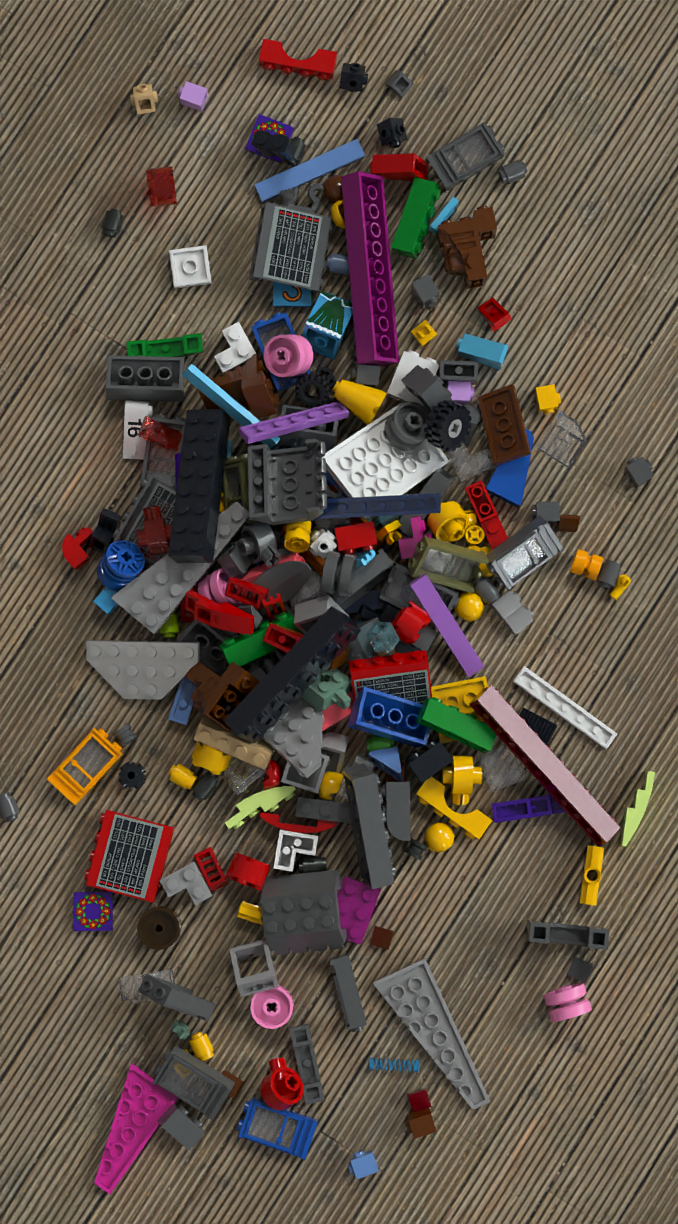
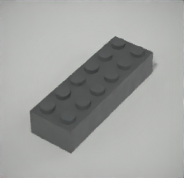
[342,764,396,890]

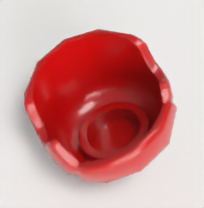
[263,759,283,790]

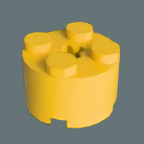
[191,741,232,775]

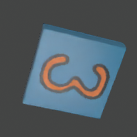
[273,282,311,307]

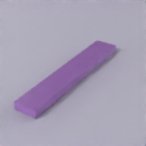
[239,401,349,444]
[409,573,484,677]

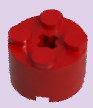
[388,600,431,645]
[225,852,271,891]

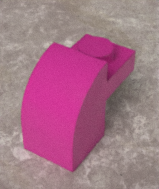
[398,516,432,559]

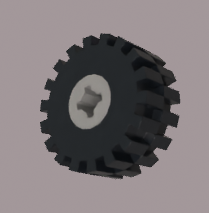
[424,400,472,452]

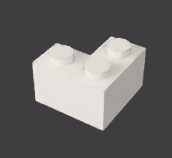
[214,322,256,375]
[274,830,319,872]

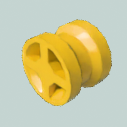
[464,525,484,545]

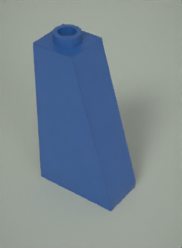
[486,428,534,508]

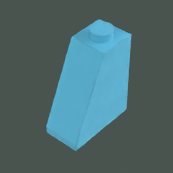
[455,334,509,371]

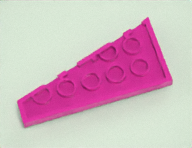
[94,1063,178,1194]

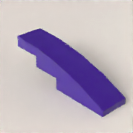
[491,795,566,823]

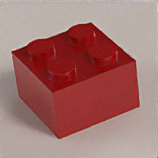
[334,521,377,556]

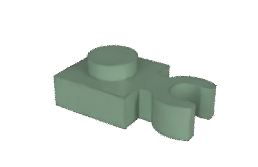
[170,1020,190,1040]

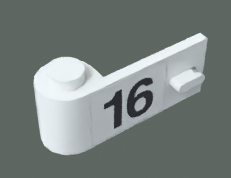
[123,400,153,460]

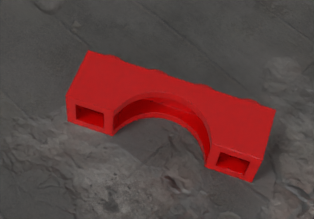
[259,39,337,81]

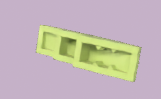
[620,771,655,846]

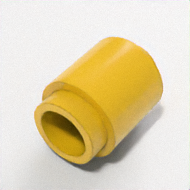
[168,764,198,790]
[189,1031,214,1061]

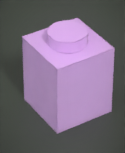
[178,81,208,111]
[447,381,474,404]

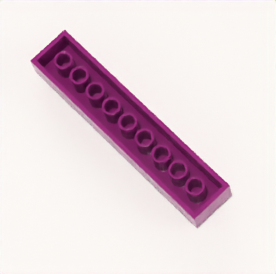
[341,171,399,367]

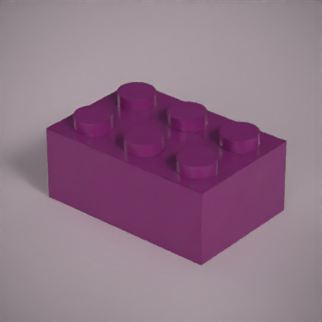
[337,876,381,945]

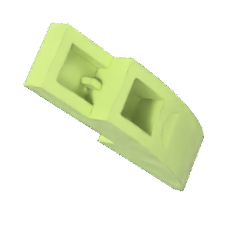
[225,786,297,830]

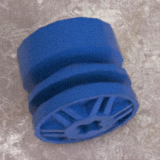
[97,540,145,591]

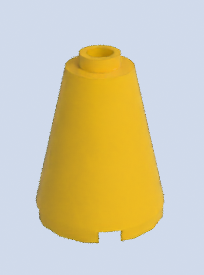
[332,379,387,425]

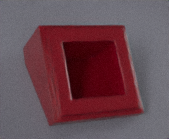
[407,1088,432,1112]

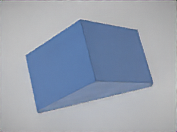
[368,747,403,782]

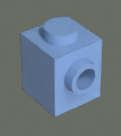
[348,1150,379,1179]

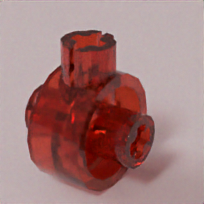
[136,505,172,556]

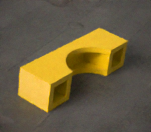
[416,776,493,840]

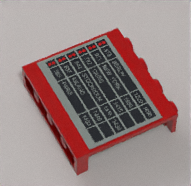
[349,650,432,704]
[84,810,175,903]

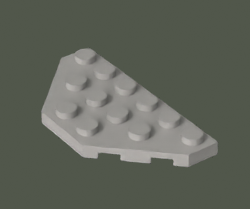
[86,640,200,700]
[263,697,324,779]

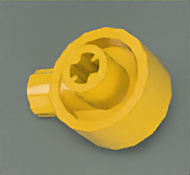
[427,501,477,542]
[442,755,482,805]

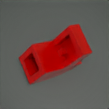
[62,527,93,570]

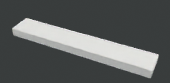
[513,666,617,749]

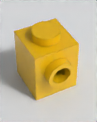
[534,384,561,415]

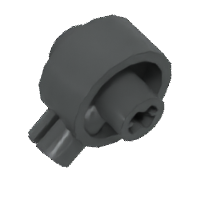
[238,522,281,567]

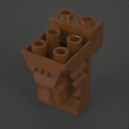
[436,206,497,289]
[199,353,279,419]
[185,661,260,732]

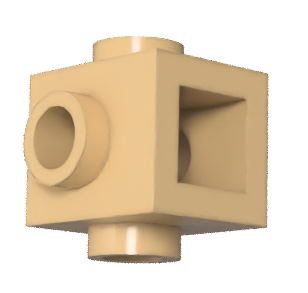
[130,84,158,115]

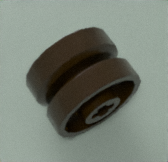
[137,906,182,950]

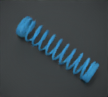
[369,1057,419,1073]

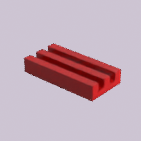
[261,593,287,621]

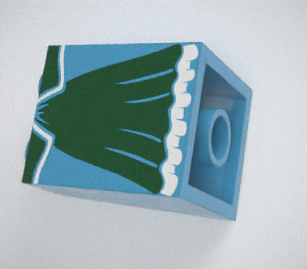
[302,291,353,360]

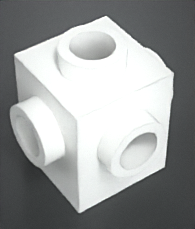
[309,527,337,559]

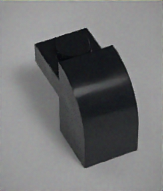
[89,508,121,554]
[359,601,401,632]

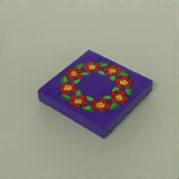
[245,114,294,163]
[74,891,113,931]

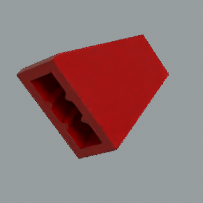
[370,153,429,182]

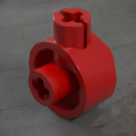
[260,1058,304,1111]

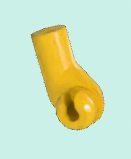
[609,574,631,600]

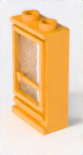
[47,728,124,805]

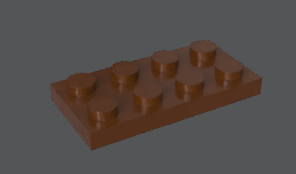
[478,384,531,467]

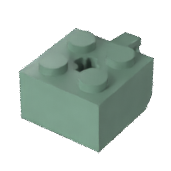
[301,668,351,712]

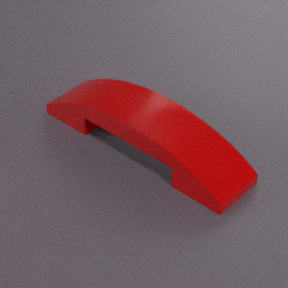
[260,812,337,833]

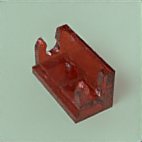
[137,416,182,451]

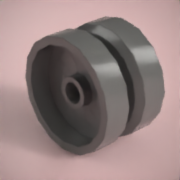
[384,402,430,451]
[322,551,357,597]

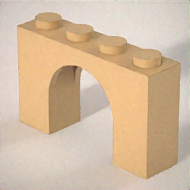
[194,715,275,770]

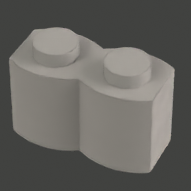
[491,591,534,635]

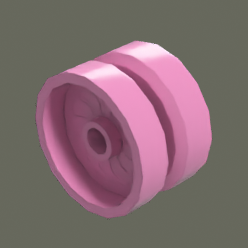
[264,334,313,377]
[197,568,240,607]
[543,983,592,1022]
[250,985,294,1029]

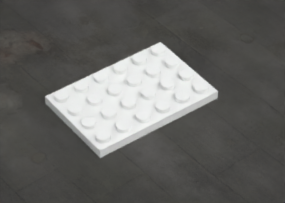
[322,402,450,520]

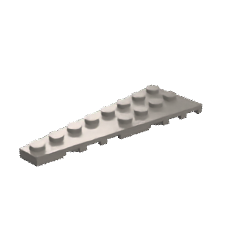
[111,502,249,634]
[373,958,491,1110]

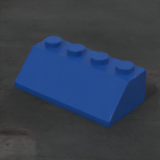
[347,687,430,748]

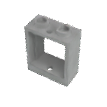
[229,939,279,997]

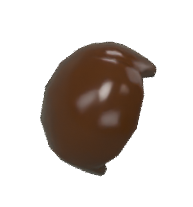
[323,175,343,205]

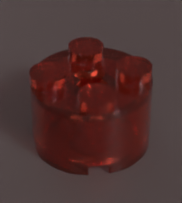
[146,166,177,207]

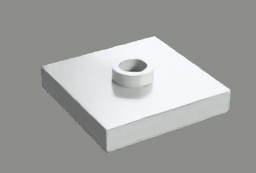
[169,245,212,289]

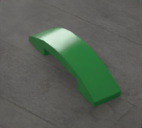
[126,333,203,357]

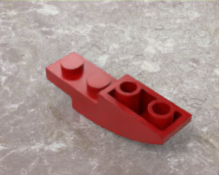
[464,480,508,550]
[185,590,254,635]

